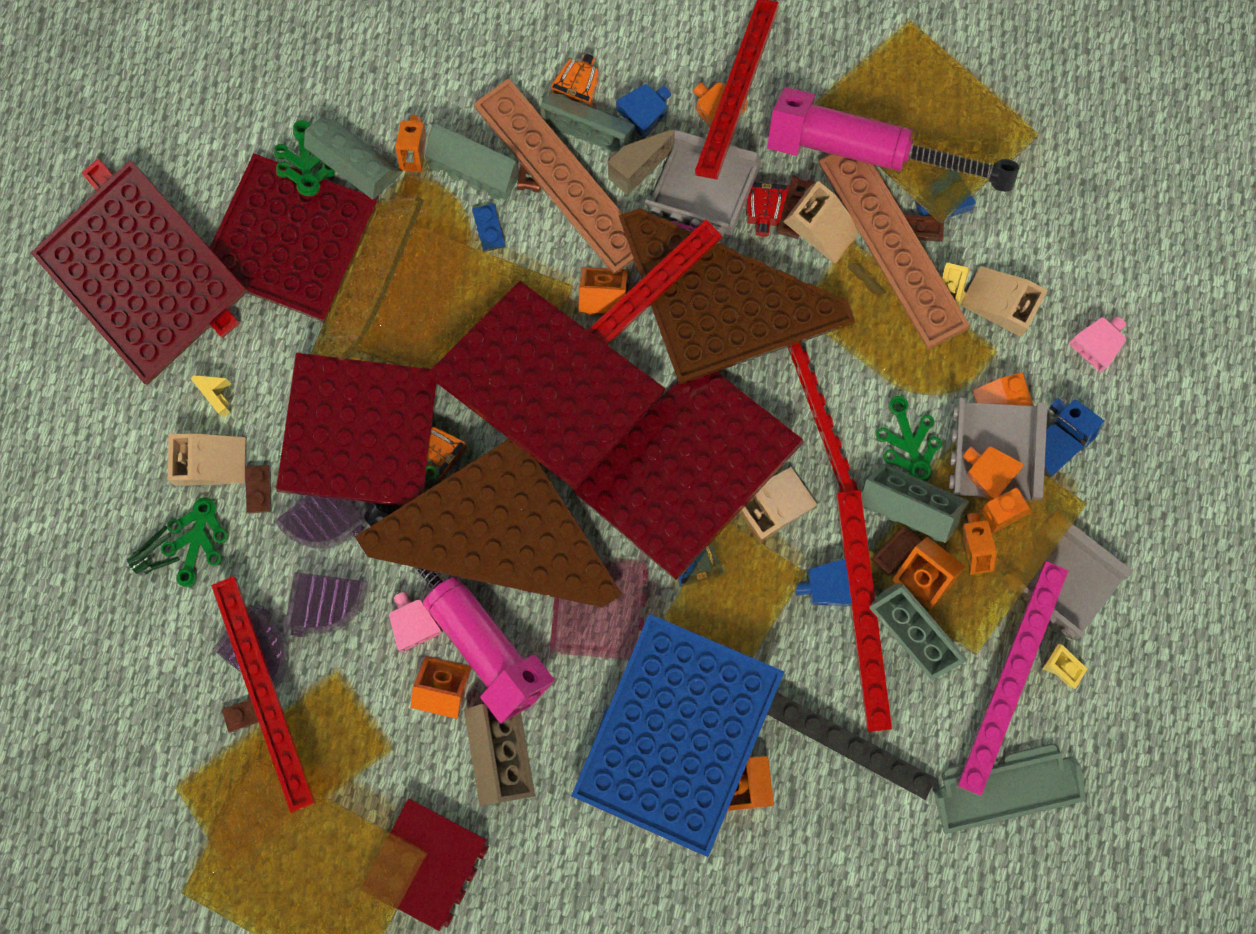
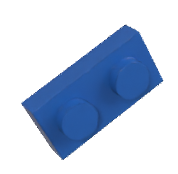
[472,203,505,252]

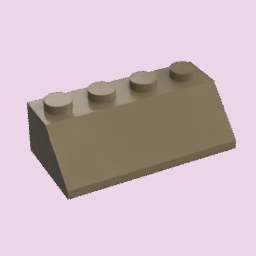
[464,704,535,806]

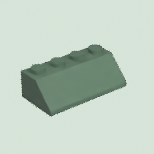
[540,93,635,152]
[304,118,403,200]
[425,123,519,200]
[861,464,970,543]
[869,583,967,681]

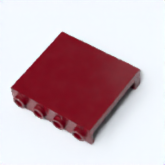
[361,798,490,931]

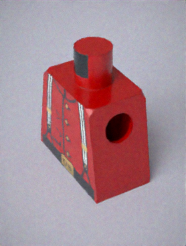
[745,182,789,237]

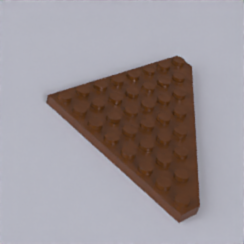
[619,208,855,385]
[355,439,623,608]

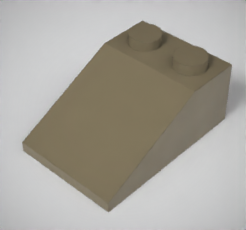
[608,129,675,195]

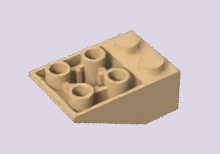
[783,181,859,265]
[960,266,1048,337]
[167,433,246,486]
[739,467,818,544]

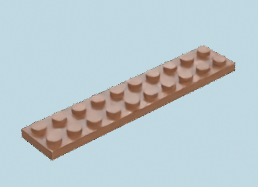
[473,78,634,275]
[819,154,970,350]

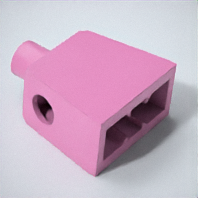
[1068,317,1126,373]
[389,591,443,653]

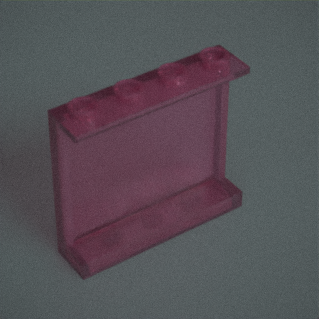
[550,562,648,660]

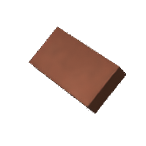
[871,525,921,576]

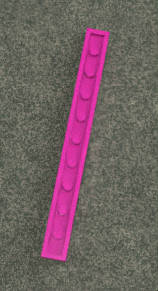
[957,561,1069,796]

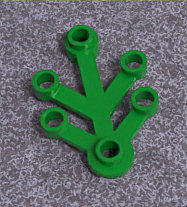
[274,120,336,196]
[876,396,942,482]
[161,497,229,588]

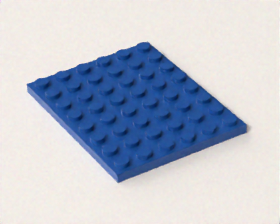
[571,614,784,857]

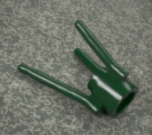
[127,526,180,574]

